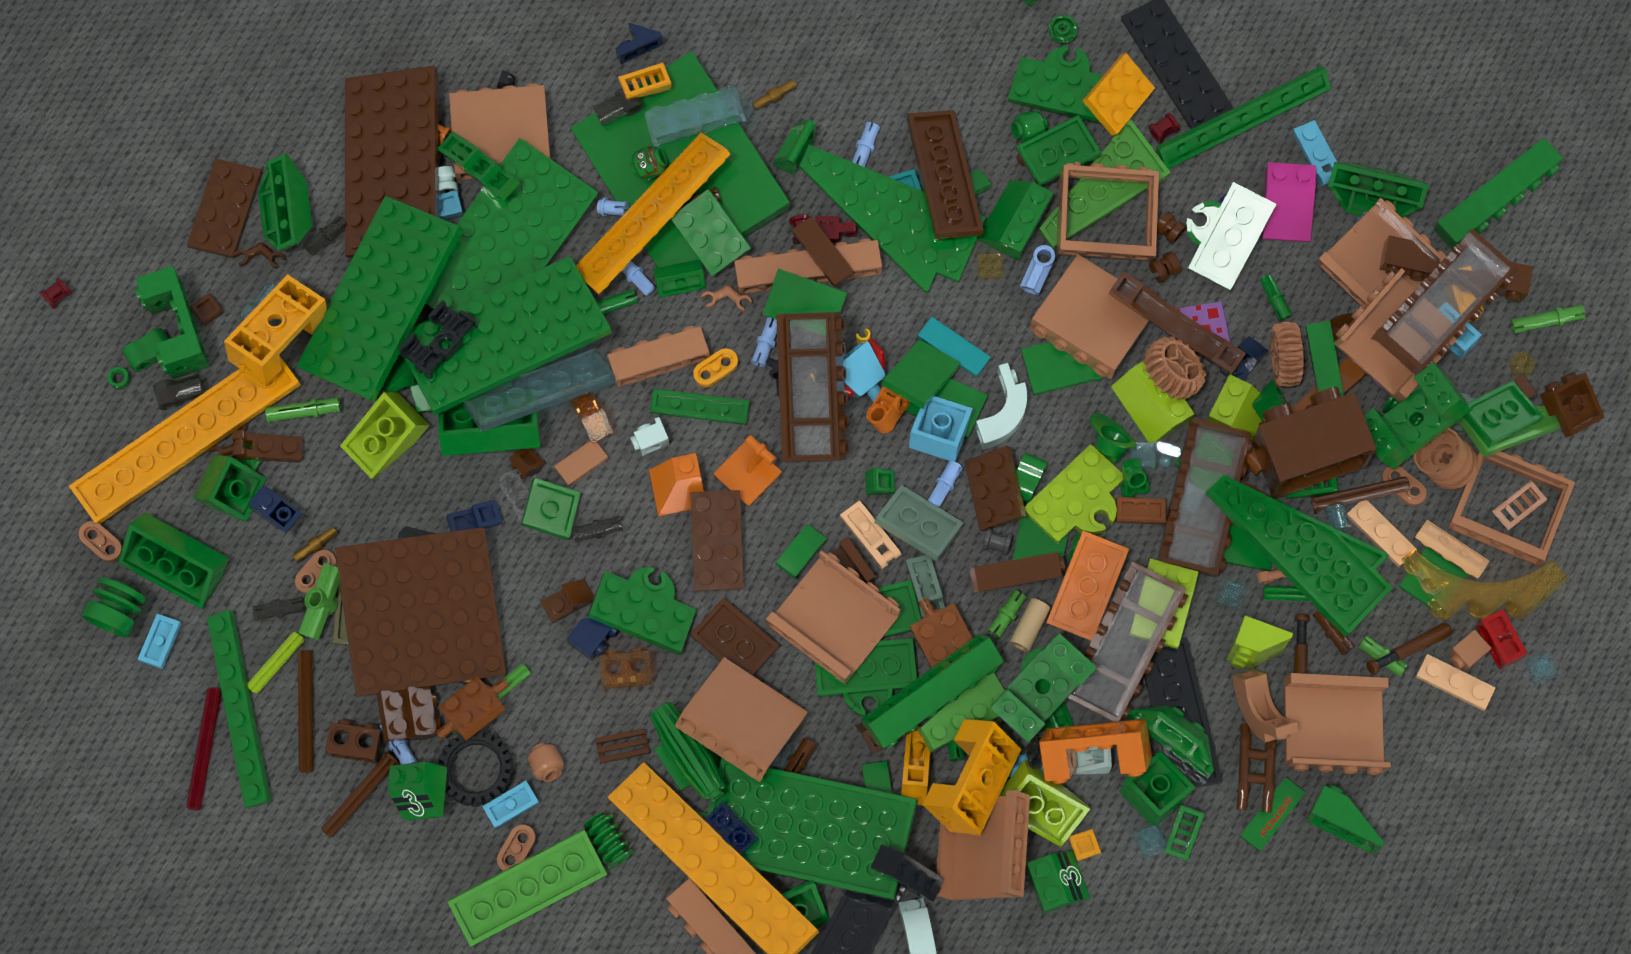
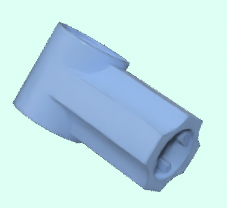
[1020,245,1055,296]

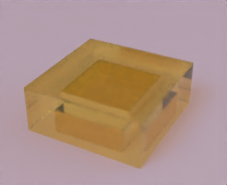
[977,253,1003,280]

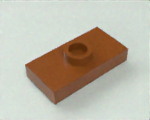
[1116,497,1166,525]

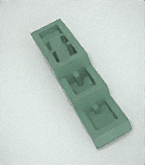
[906,555,945,619]

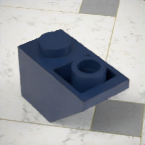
[248,485,302,533]
[567,618,620,661]

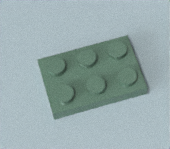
[874,485,963,561]

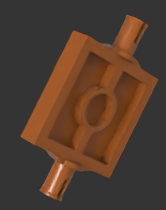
[909,597,973,668]
[435,676,509,741]

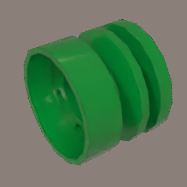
[80,577,147,638]

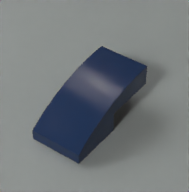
[446,499,503,532]

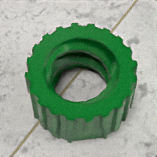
[107,367,131,390]

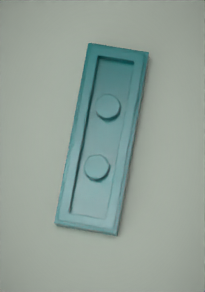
[917,317,991,378]

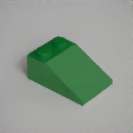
[1305,785,1384,855]

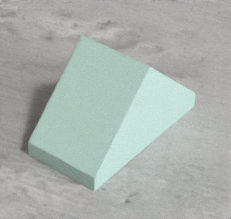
[1073,746,1112,775]

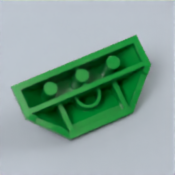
[258,153,312,251]
[1328,162,1429,218]
[1126,705,1214,779]

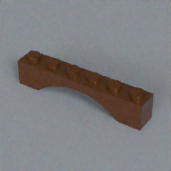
[1379,235,1533,302]
[1108,271,1246,375]

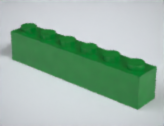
[1433,138,1563,250]
[860,633,1004,749]

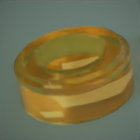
[1510,352,1535,376]

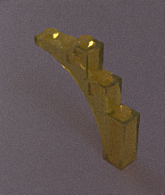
[1400,548,1569,621]

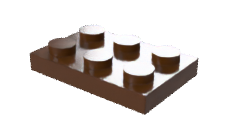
[964,446,1026,532]
[690,598,779,676]

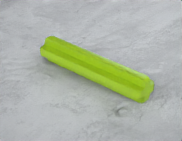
[248,632,304,694]

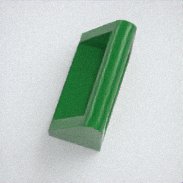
[773,120,816,176]

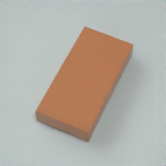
[554,438,609,487]

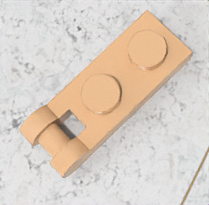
[840,500,902,570]

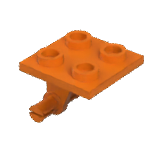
[713,435,782,507]

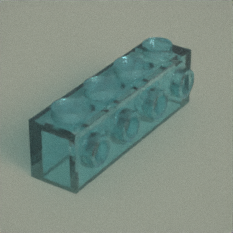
[644,86,747,146]

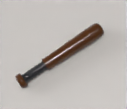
[1293,614,1310,674]
[1366,623,1452,675]

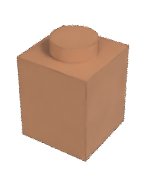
[1448,630,1492,672]

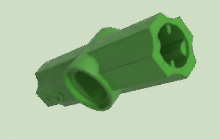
[298,563,340,640]

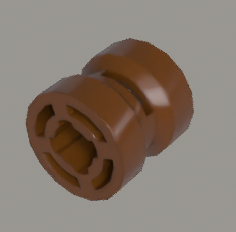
[1157,211,1187,245]
[1149,251,1182,283]

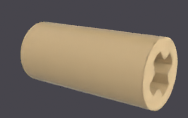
[1009,598,1051,653]

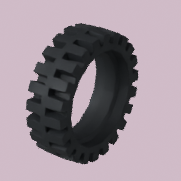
[437,730,513,807]

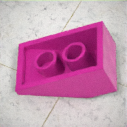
[1262,162,1316,242]

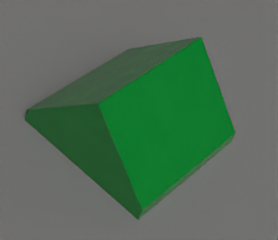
[781,880,829,927]

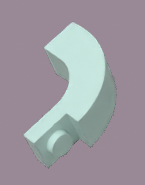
[975,363,1027,450]
[898,898,937,954]

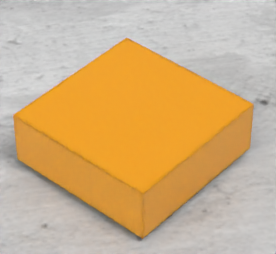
[1068,829,1101,861]

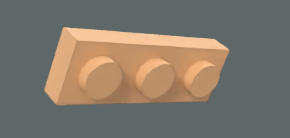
[1346,500,1417,568]
[1415,520,1490,579]
[1416,654,1495,711]

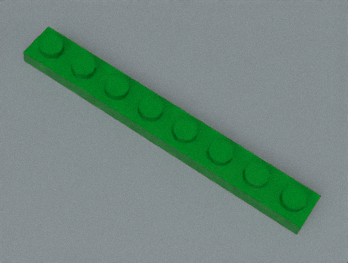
[1156,66,1331,169]
[207,610,272,809]

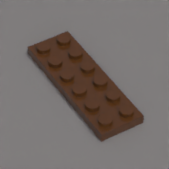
[906,110,983,239]

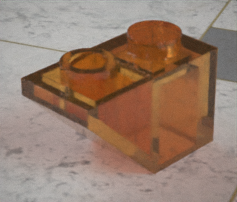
[569,390,614,443]

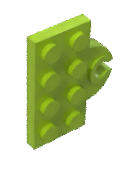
[1024,444,1123,544]

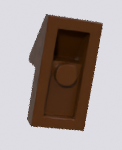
[540,579,594,624]

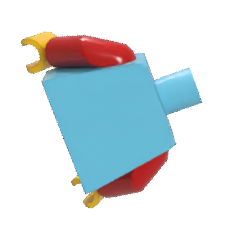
[810,329,886,402]

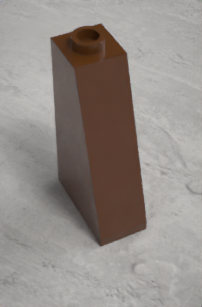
[969,552,1066,593]

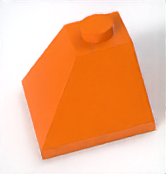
[649,453,704,517]

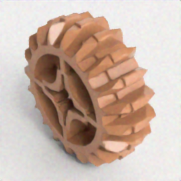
[1270,321,1304,387]
[1143,336,1207,400]

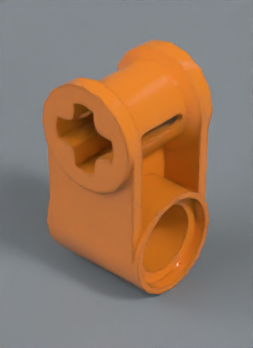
[866,386,910,434]

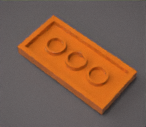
[1046,531,1129,641]

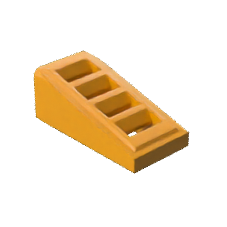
[618,63,672,99]

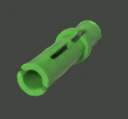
[1510,304,1585,334]
[265,397,341,423]

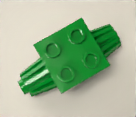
[650,702,725,801]

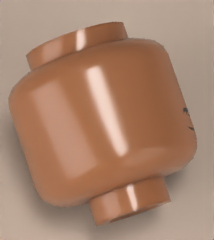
[527,743,564,782]

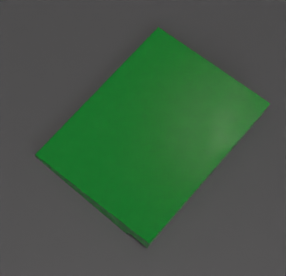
[570,51,790,268]

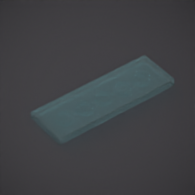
[462,349,616,432]

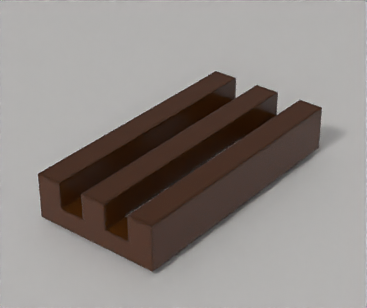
[595,728,650,764]

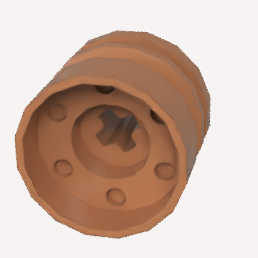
[1413,428,1478,490]

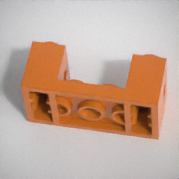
[1039,719,1152,784]

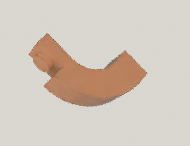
[1232,669,1299,743]

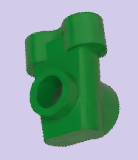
[1120,458,1150,498]

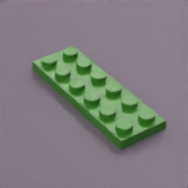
[447,828,607,947]

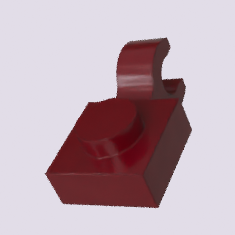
[815,216,857,242]

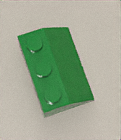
[977,180,1054,261]

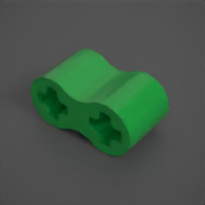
[122,328,168,373]
[1016,452,1048,503]

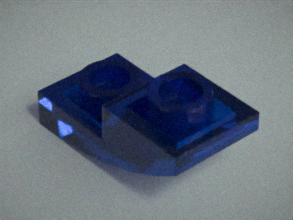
[704,801,758,855]

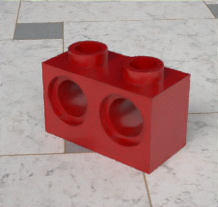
[1475,609,1527,670]

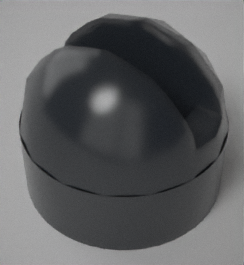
[496,70,515,89]

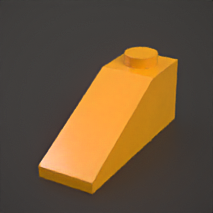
[901,727,930,805]

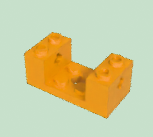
[224,274,327,386]
[922,719,1021,836]

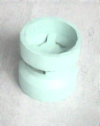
[438,166,459,195]

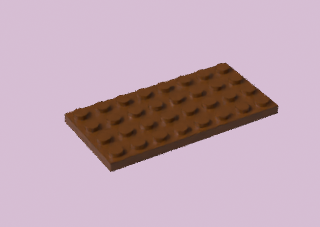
[345,65,439,258]

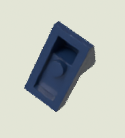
[615,23,663,64]
[1220,336,1268,381]

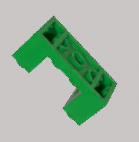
[134,266,210,380]
[1364,362,1473,470]
[990,632,1097,743]

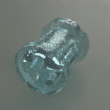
[1324,504,1352,532]

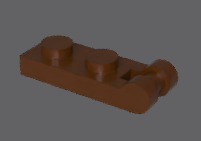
[232,431,302,463]

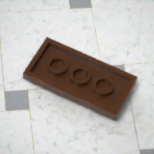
[187,158,262,259]
[690,490,744,591]

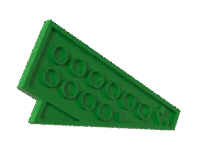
[799,145,986,294]
[1205,475,1393,637]

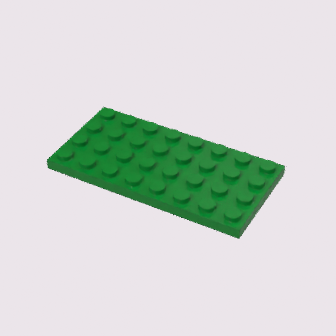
[425,138,599,310]
[296,196,463,402]
[404,256,612,416]
[706,758,918,900]

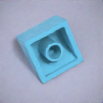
[909,396,973,462]

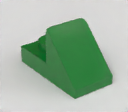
[1252,379,1287,421]

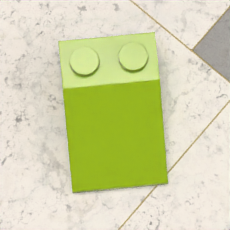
[340,392,430,479]
[1129,558,1198,649]
[999,759,1090,847]

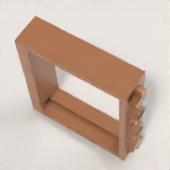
[1056,162,1159,261]
[1447,450,1575,566]

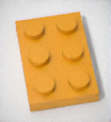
[1082,53,1155,136]

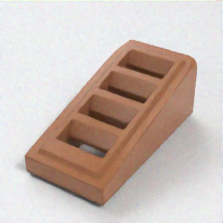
[1492,480,1547,530]

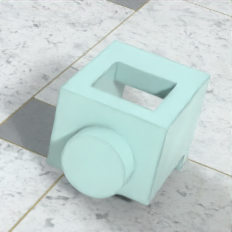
[630,417,669,456]

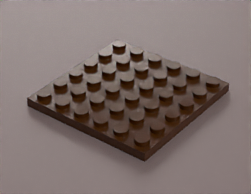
[335,527,506,697]

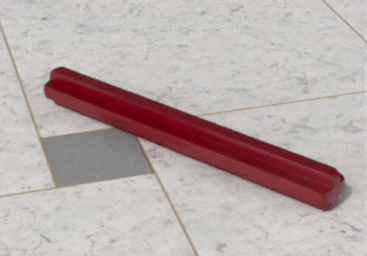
[186,687,221,811]

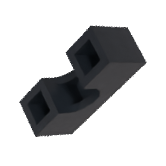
[870,844,944,902]

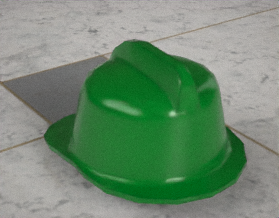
[1089,413,1137,463]

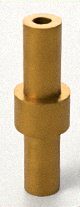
[752,79,797,111]
[292,526,338,563]

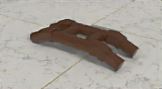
[1236,723,1276,813]

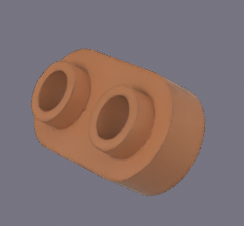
[1381,466,1426,506]
[79,521,123,563]
[295,550,337,594]
[497,825,536,871]

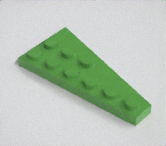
[1039,119,1171,250]

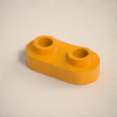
[693,348,738,388]

